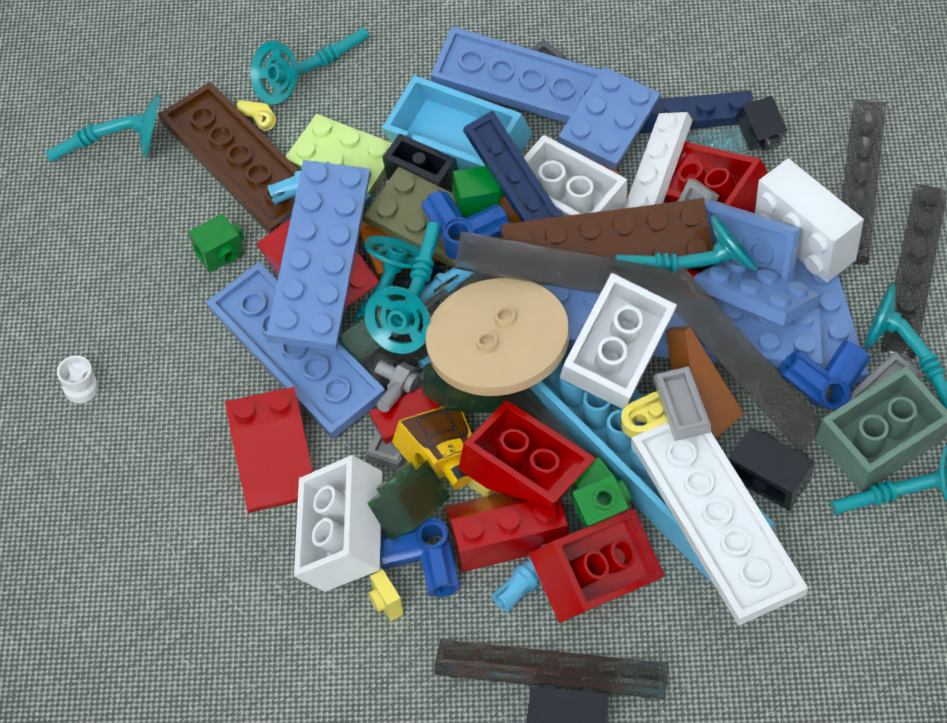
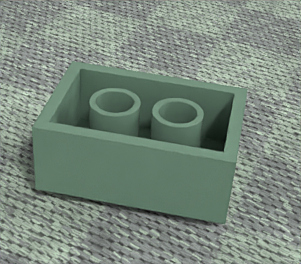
[816,365,947,492]

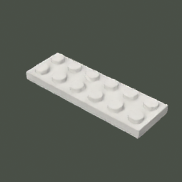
[631,422,808,626]

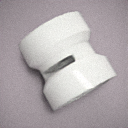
[57,356,98,403]

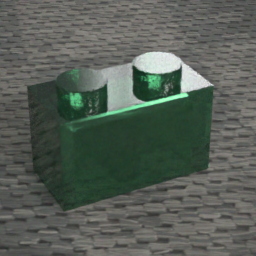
[367,460,450,541]

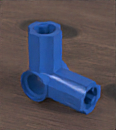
[421,190,509,261]
[778,340,871,410]
[380,518,460,598]

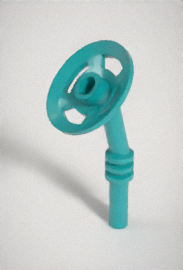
[250,27,370,105]
[46,94,161,162]
[614,214,758,274]
[365,222,441,354]
[340,236,420,353]
[864,283,947,409]
[831,444,947,515]

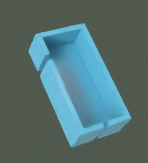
[382,75,533,170]

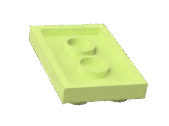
[285,114,392,195]

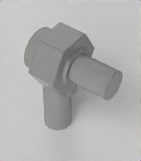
[375,360,420,412]

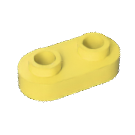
[621,391,668,438]

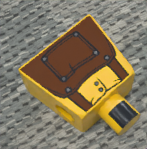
[392,402,472,490]

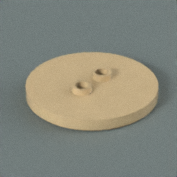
[426,278,570,396]

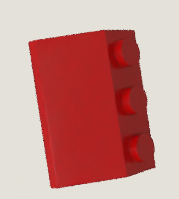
[444,493,568,572]

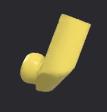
[236,100,276,131]

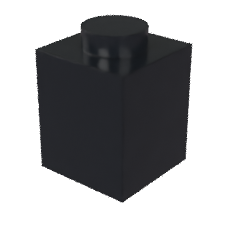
[735,95,788,151]

